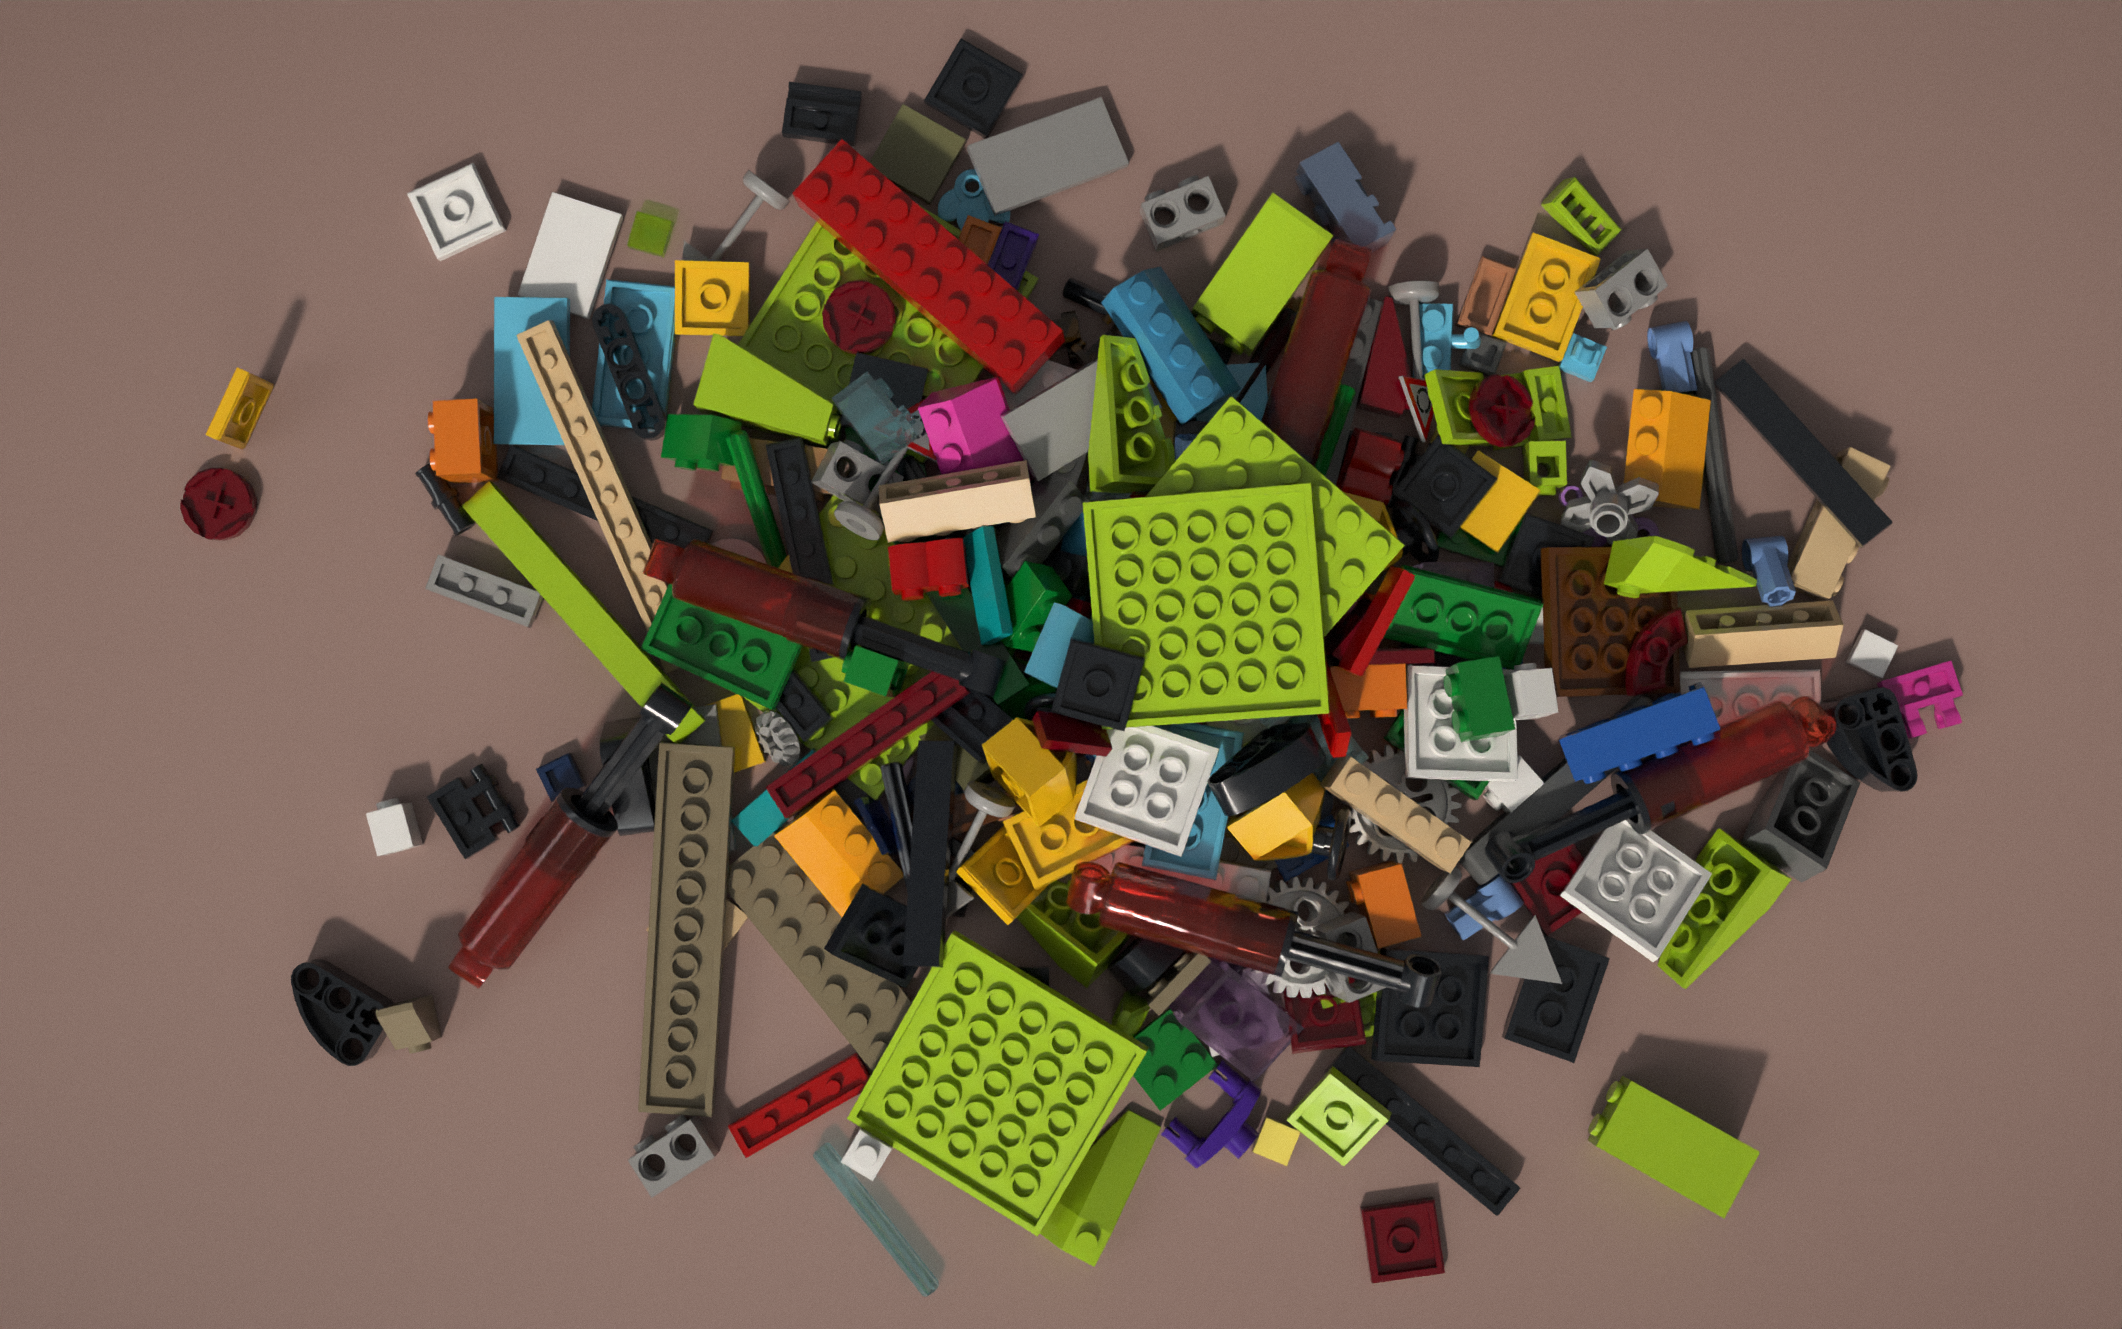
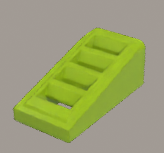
[1541,177,1622,256]
[1111,991,1150,1037]

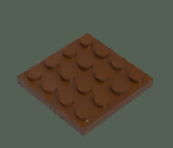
[1541,547,1681,697]

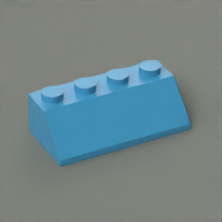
[1101,266,1241,425]

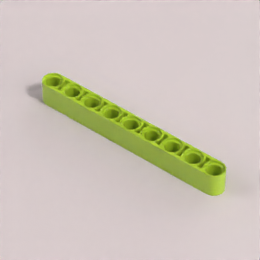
[462,481,706,744]

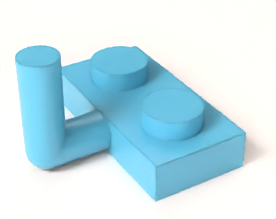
[1413,304,1481,378]

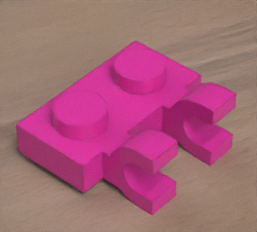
[1877,661,1963,738]

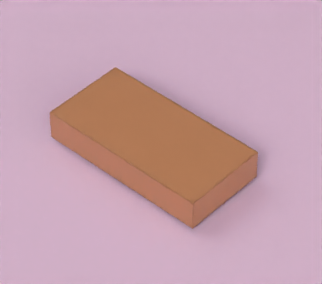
[1455,256,1516,336]

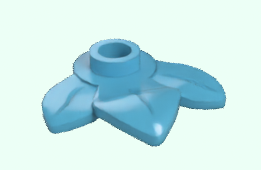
[938,169,1011,231]

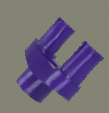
[1161,1060,1262,1169]

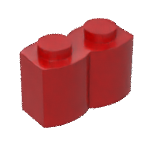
[1336,427,1404,506]
[888,538,969,601]

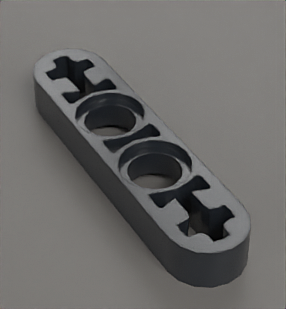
[592,304,667,441]

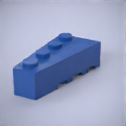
[1559,682,1721,784]

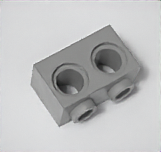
[1140,175,1225,252]
[1575,249,1668,330]
[811,439,904,517]
[1313,911,1386,1003]
[628,1115,720,1198]

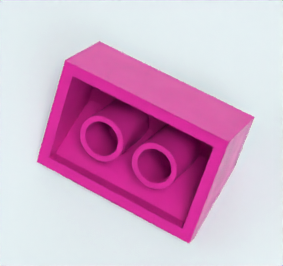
[918,377,1033,482]

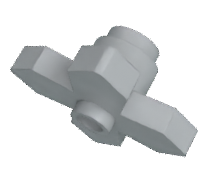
[1561,460,1659,544]

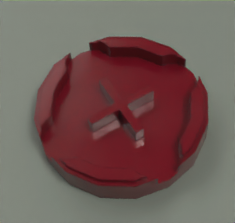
[822,280,896,355]
[1468,374,1535,447]
[180,468,257,541]

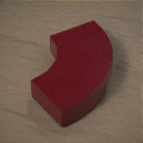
[1625,607,1688,696]

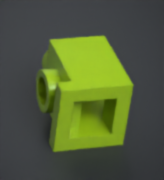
[1522,441,1567,496]

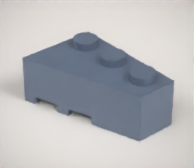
[1295,141,1396,266]

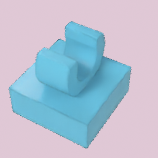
[1558,333,1607,382]

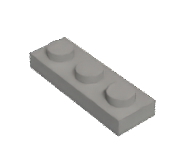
[425,555,543,628]

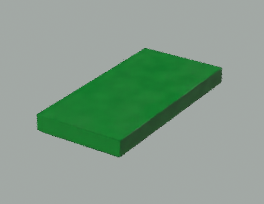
[1383,564,1543,670]
[641,582,805,710]

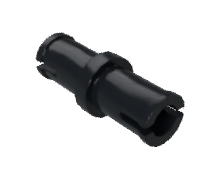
[415,463,475,536]

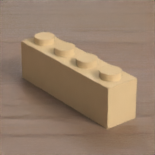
[1787,447,1890,601]
[879,460,1036,543]
[1682,600,1844,668]
[1320,756,1472,873]

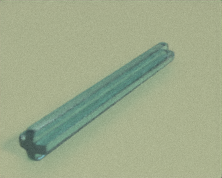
[813,1143,939,1297]

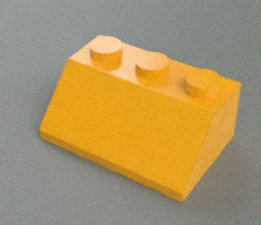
[1624,389,1711,510]
[774,789,904,917]

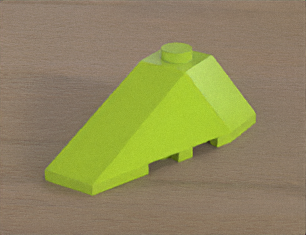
[1088,335,1175,493]
[1604,535,1757,598]
[1657,828,1792,989]
[1016,880,1140,988]
[1040,1109,1161,1267]

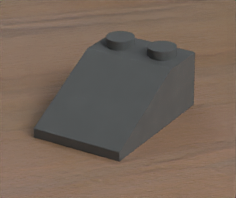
[1741,743,1860,883]

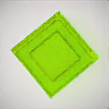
[627,211,674,258]

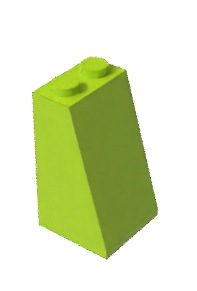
[1191,193,1334,357]
[693,333,843,449]
[1588,1076,1760,1219]

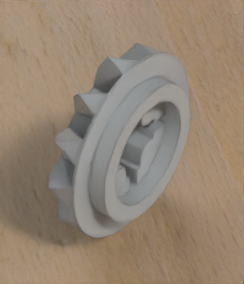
[755,711,800,767]

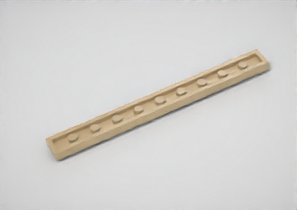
[516,320,680,673]

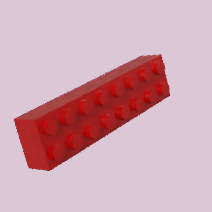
[792,139,1065,396]

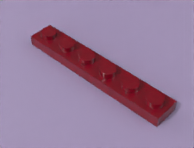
[765,671,970,818]

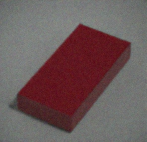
[1032,711,1113,757]

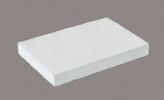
[518,192,624,319]

